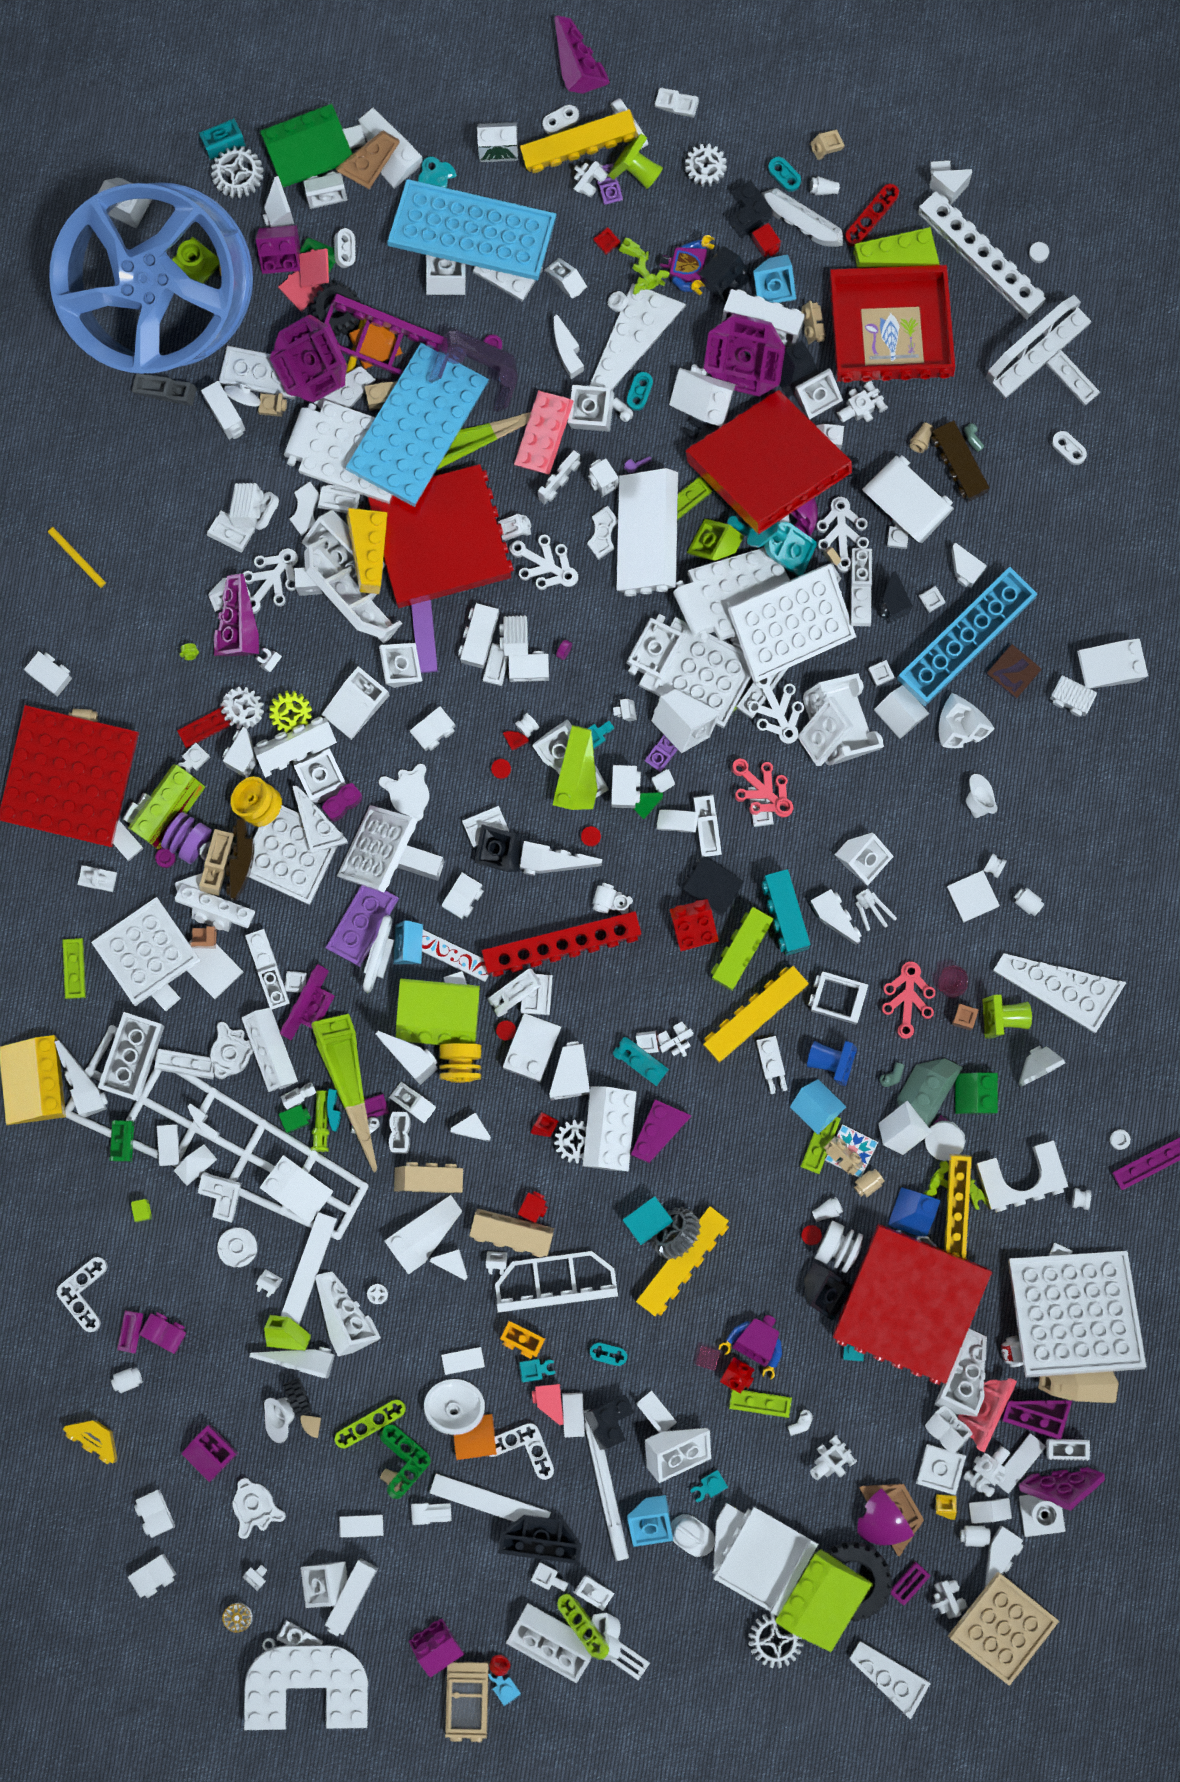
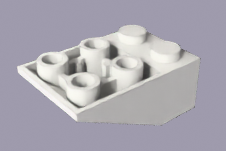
[322,667,390,740]

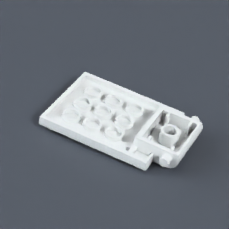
[284,400,392,504]
[673,547,790,642]
[626,614,751,728]

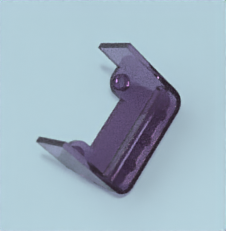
[428,330,518,412]

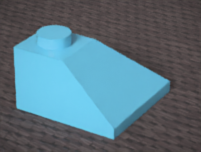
[753,255,796,303]
[627,1495,673,1547]

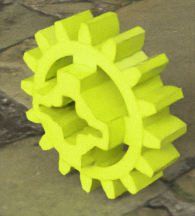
[269,691,312,733]

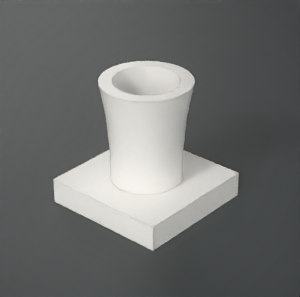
[1019,1495,1065,1537]

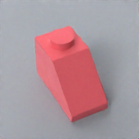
[532,1384,564,1425]

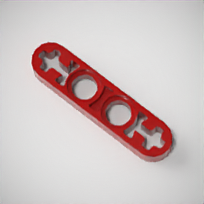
[845,184,899,247]

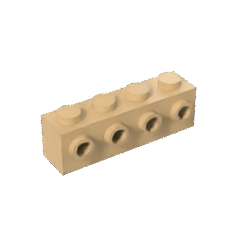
[469,1209,555,1257]

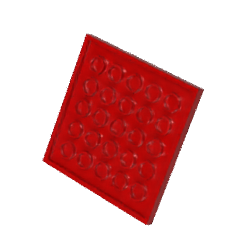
[0,705,139,847]

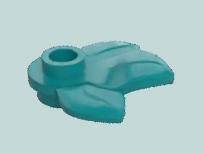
[418,157,456,188]

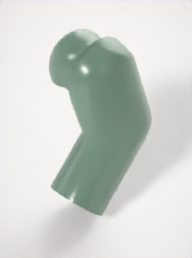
[964,423,984,452]
[879,1062,905,1087]

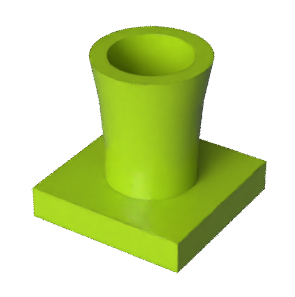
[608,133,663,189]
[172,237,220,284]
[982,995,1032,1039]

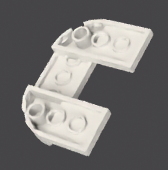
[244,1645,368,1730]

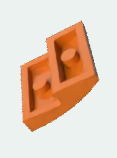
[349,324,402,370]
[454,1414,497,1460]

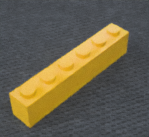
[520,109,639,173]
[703,966,809,1063]
[944,1154,972,1259]
[636,1207,729,1317]

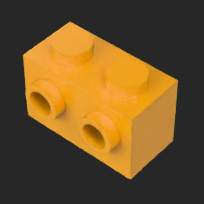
[500,1321,545,1359]

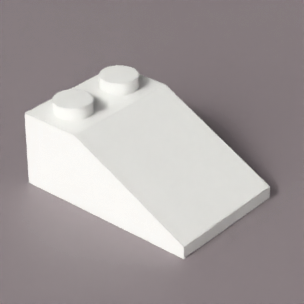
[426,255,465,295]
[669,368,735,426]
[1077,639,1148,689]
[503,1014,561,1083]
[260,1155,334,1224]
[645,1428,711,1483]

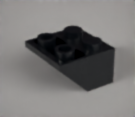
[698,246,751,305]

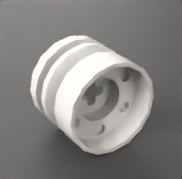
[815,1221,863,1273]

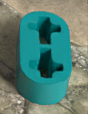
[590,1343,627,1366]

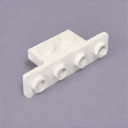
[175,884,255,932]

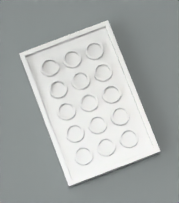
[728,564,856,682]

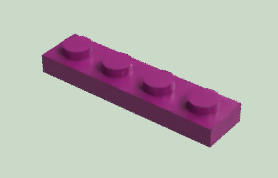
[1112,1137,1180,1191]

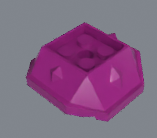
[704,313,785,396]
[270,315,347,402]

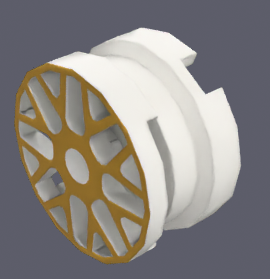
[223,1603,253,1632]

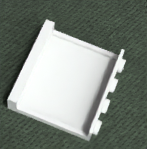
[712,1507,818,1616]

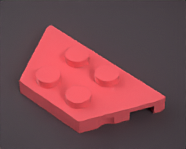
[957,1378,1017,1452]

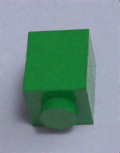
[279,1105,311,1133]

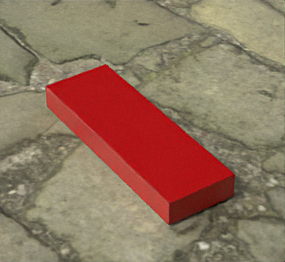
[177,707,235,748]

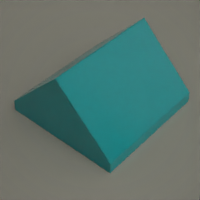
[199,119,246,160]
[622,1196,673,1245]

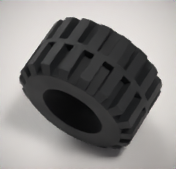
[312,283,360,336]

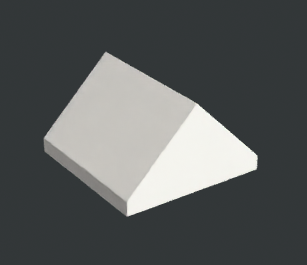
[930,169,972,205]
[794,368,843,419]
[379,643,422,688]
[874,685,929,739]
[878,1101,932,1155]

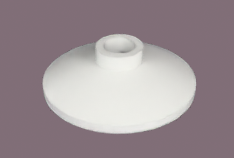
[224,384,261,406]

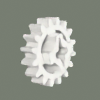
[685,144,727,187]
[221,687,264,729]
[554,1120,587,1164]

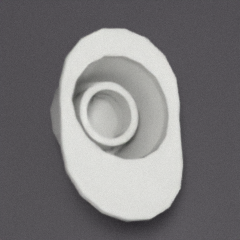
[966,774,997,818]
[264,1397,295,1443]
[671,1515,715,1557]

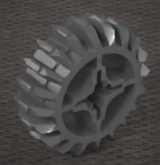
[650,1207,701,1260]

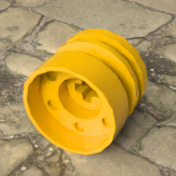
[439,1043,481,1083]

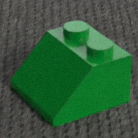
[955,1073,998,1115]

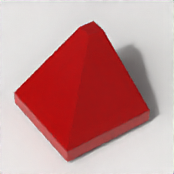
[531,1112,559,1137]

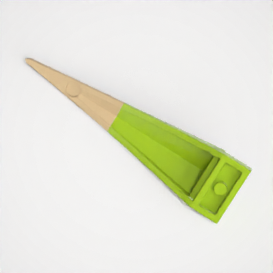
[437,412,531,470]
[311,1014,377,1172]

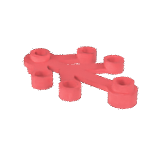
[732,759,793,818]
[882,962,935,1039]

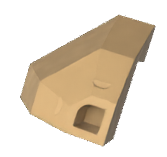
[1038,1371,1118,1403]

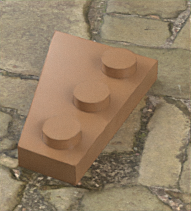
[336,130,400,189]

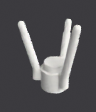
[855,889,897,931]

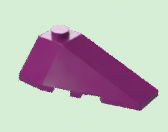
[214,574,259,656]

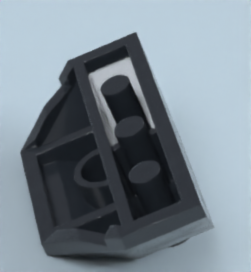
[498,1515,581,1565]

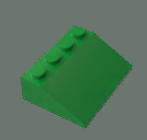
[260,104,352,188]

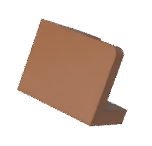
[190,926,217,949]
[952,1004,978,1031]

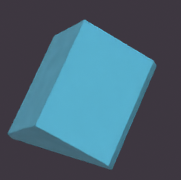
[393,921,423,964]
[790,1079,846,1135]

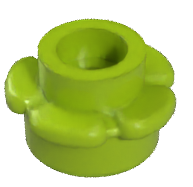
[180,643,199,660]

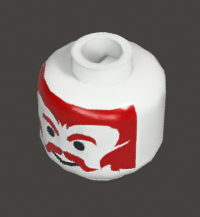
[1001,1336,1023,1367]

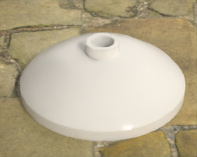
[424,1379,485,1435]

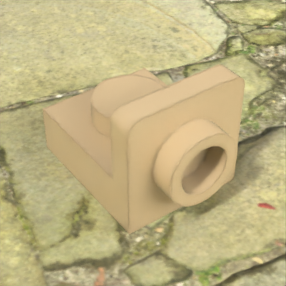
[810,129,844,160]
[258,393,287,417]

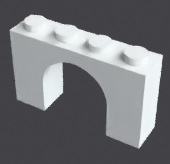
[975,1141,1068,1213]

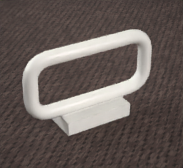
[363,915,394,993]

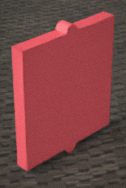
[299,249,329,288]
[278,271,323,312]

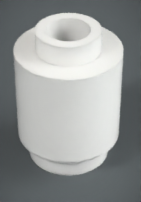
[592,883,617,914]
[1014,888,1044,916]
[111,1367,143,1393]
[960,1526,990,1547]

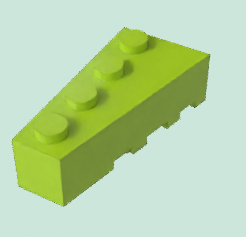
[854,227,939,268]
[711,907,773,991]

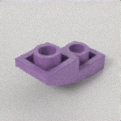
[597,163,623,205]
[645,735,678,772]

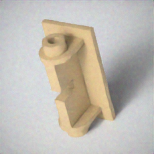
[801,301,826,344]
[824,1136,864,1176]

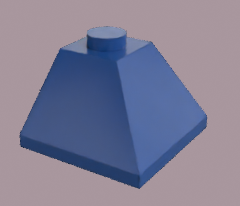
[888,1188,941,1237]

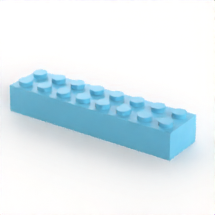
[897,567,1037,707]

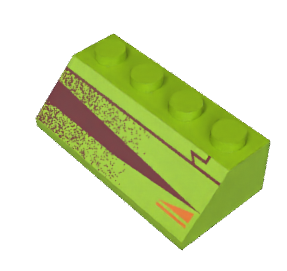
[128,764,205,850]

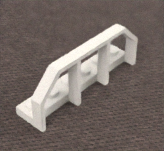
[986,295,1091,399]
[304,538,402,644]
[495,1251,618,1312]

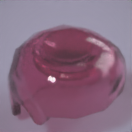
[938,965,969,998]

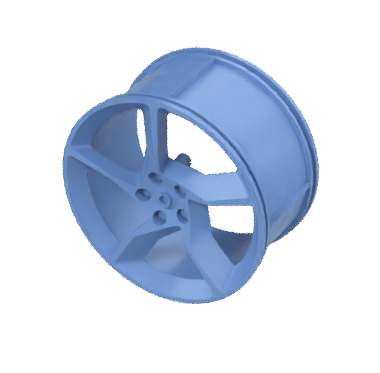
[49,183,253,374]

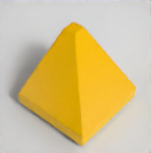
[936,1494,956,1520]

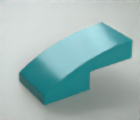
[327,1089,342,1132]

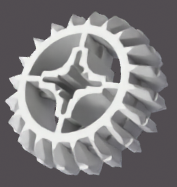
[211,146,263,199]
[749,1612,803,1668]

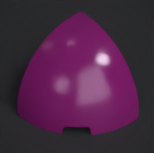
[790,498,818,537]
[857,1488,914,1545]

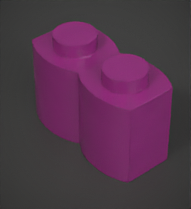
[322,783,363,822]
[139,1312,187,1354]

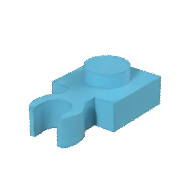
[488,1673,521,1706]

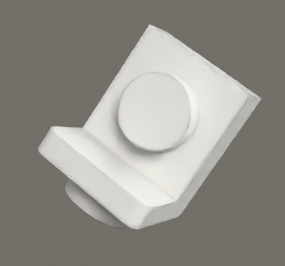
[498,514,531,541]

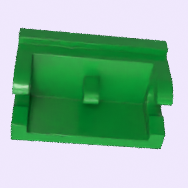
[110,1120,135,1162]

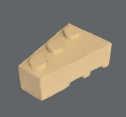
[394,1162,463,1193]

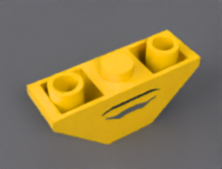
[63,1420,118,1464]

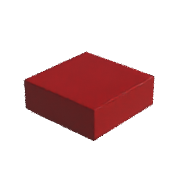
[593,227,620,255]

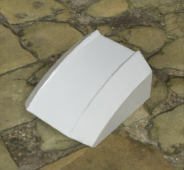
[293,747,346,803]

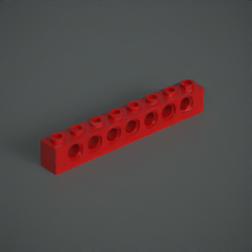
[482,911,642,977]

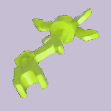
[619,238,670,295]
[924,1161,988,1210]

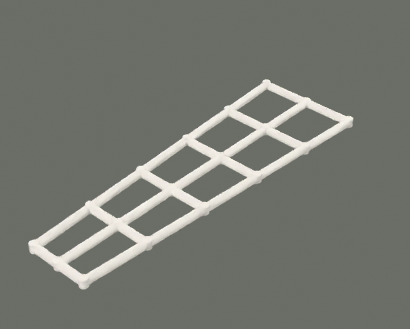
[65,1025,369,1240]

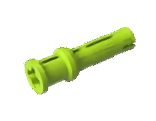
[311,1091,330,1152]

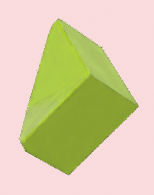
[131,1199,152,1222]

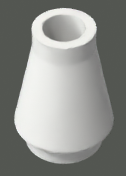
[810,176,839,196]
[812,1197,843,1222]

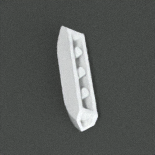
[761,188,843,247]

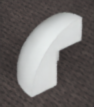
[939,693,995,748]

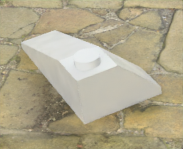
[1018,1046,1065,1087]
[385,1195,462,1274]

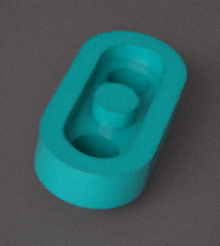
[768,157,801,192]
[627,372,653,411]

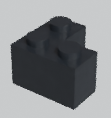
[730,180,773,239]
[584,1395,634,1450]

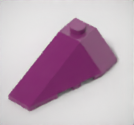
[555,15,610,94]

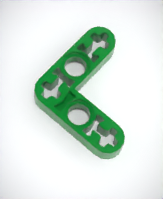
[380,1425,431,1499]

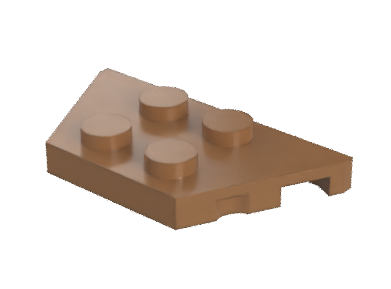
[859,1484,924,1557]

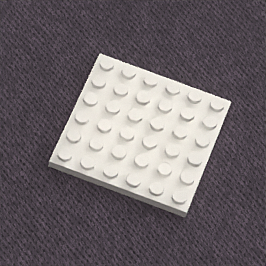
[1008,1251,1146,1377]

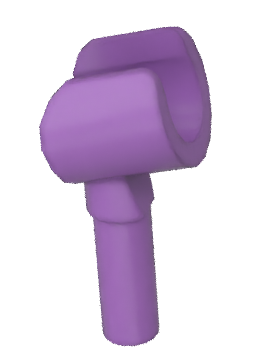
[624,456,652,473]

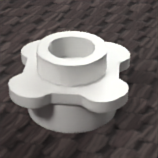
[611,892,633,915]

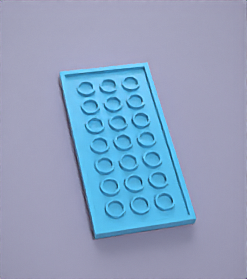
[388,179,556,281]
[346,343,489,507]

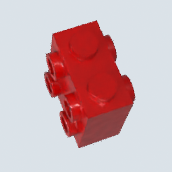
[669,899,719,951]

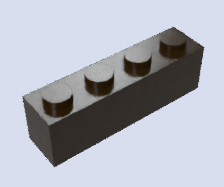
[931,420,990,503]

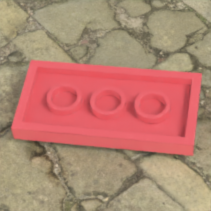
[514,391,574,475]

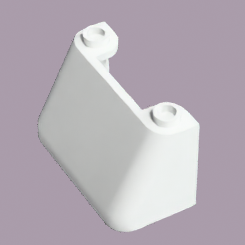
[862,455,954,543]
[803,673,884,765]

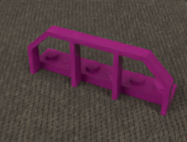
[324,294,445,376]

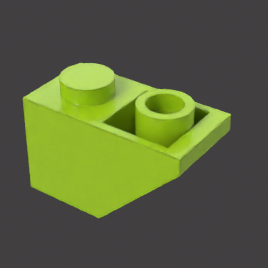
[264,1315,311,1351]

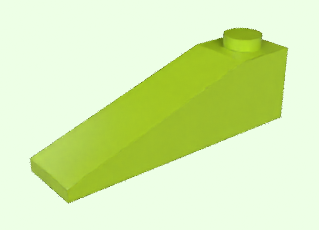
[553,725,598,810]

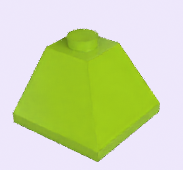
[687,519,744,561]

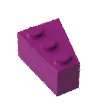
[631,1100,692,1164]
[1000,1400,1072,1439]

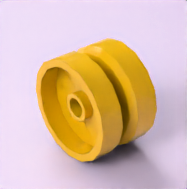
[231,776,282,827]

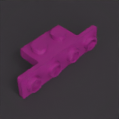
[280,964,335,1040]

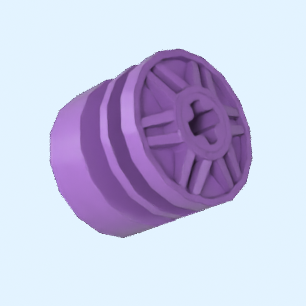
[161,812,212,864]

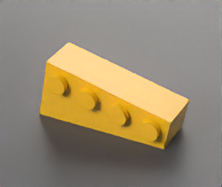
[347,508,387,594]

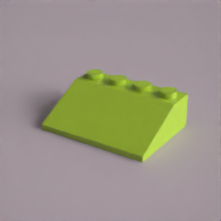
[396,979,480,1045]
[775,1550,872,1652]

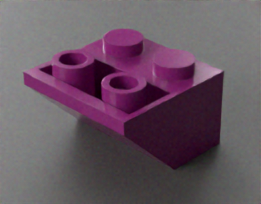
[256,225,300,274]
[182,1425,239,1483]
[409,1618,464,1678]

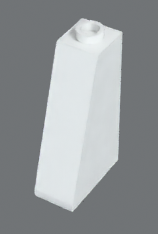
[325,1559,378,1636]

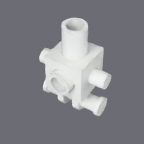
[837,381,888,423]
[810,1435,857,1480]
[964,1446,1010,1497]

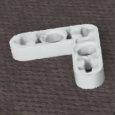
[57,1257,108,1332]
[489,1423,554,1480]

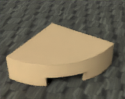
[823,547,841,566]
[301,1415,321,1438]

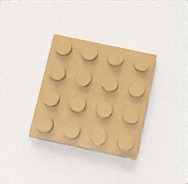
[948,1572,1059,1686]

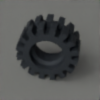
[283,1378,312,1418]

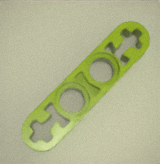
[335,1400,406,1448]
[557,1594,609,1660]

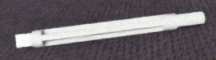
[584,1409,629,1561]

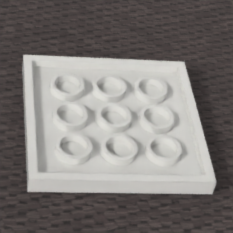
[337,805,418,892]
[249,806,343,905]
[91,897,201,1006]

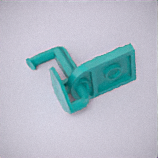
[727,516,818,577]

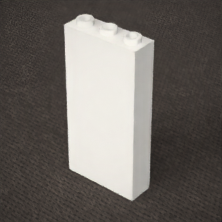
[617,468,678,596]

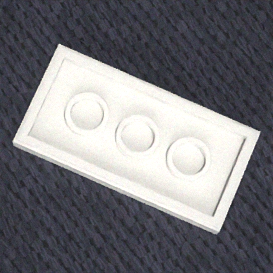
[219,346,295,400]

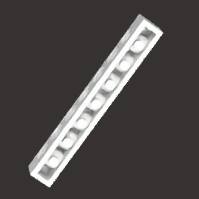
[918,191,1045,319]

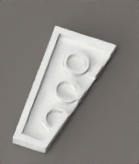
[849,1641,931,1719]

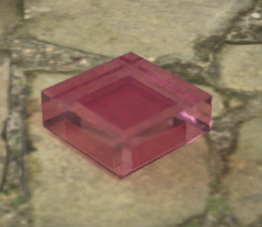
[696,1346,720,1371]

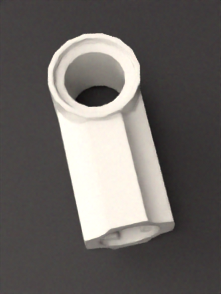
[411,1503,451,1525]

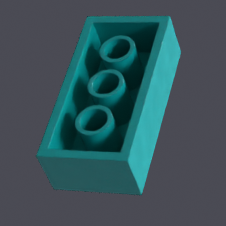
[761,869,810,956]

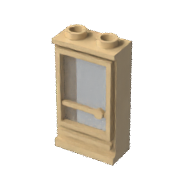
[445,1661,489,1742]

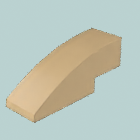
[199,829,234,896]

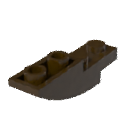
[226,819,255,901]

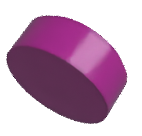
[483,335,502,355]
[556,640,572,660]
[155,848,176,868]

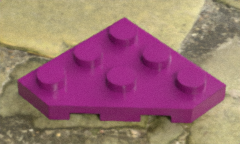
[1019,1467,1105,1511]

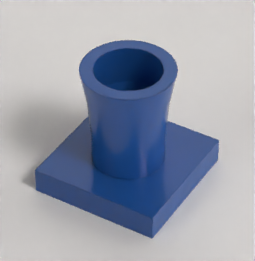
[807,1041,857,1087]

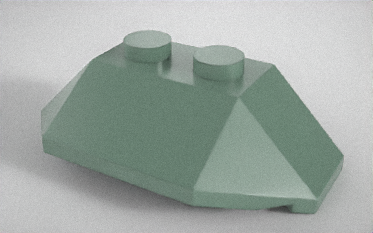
[897,1058,962,1127]

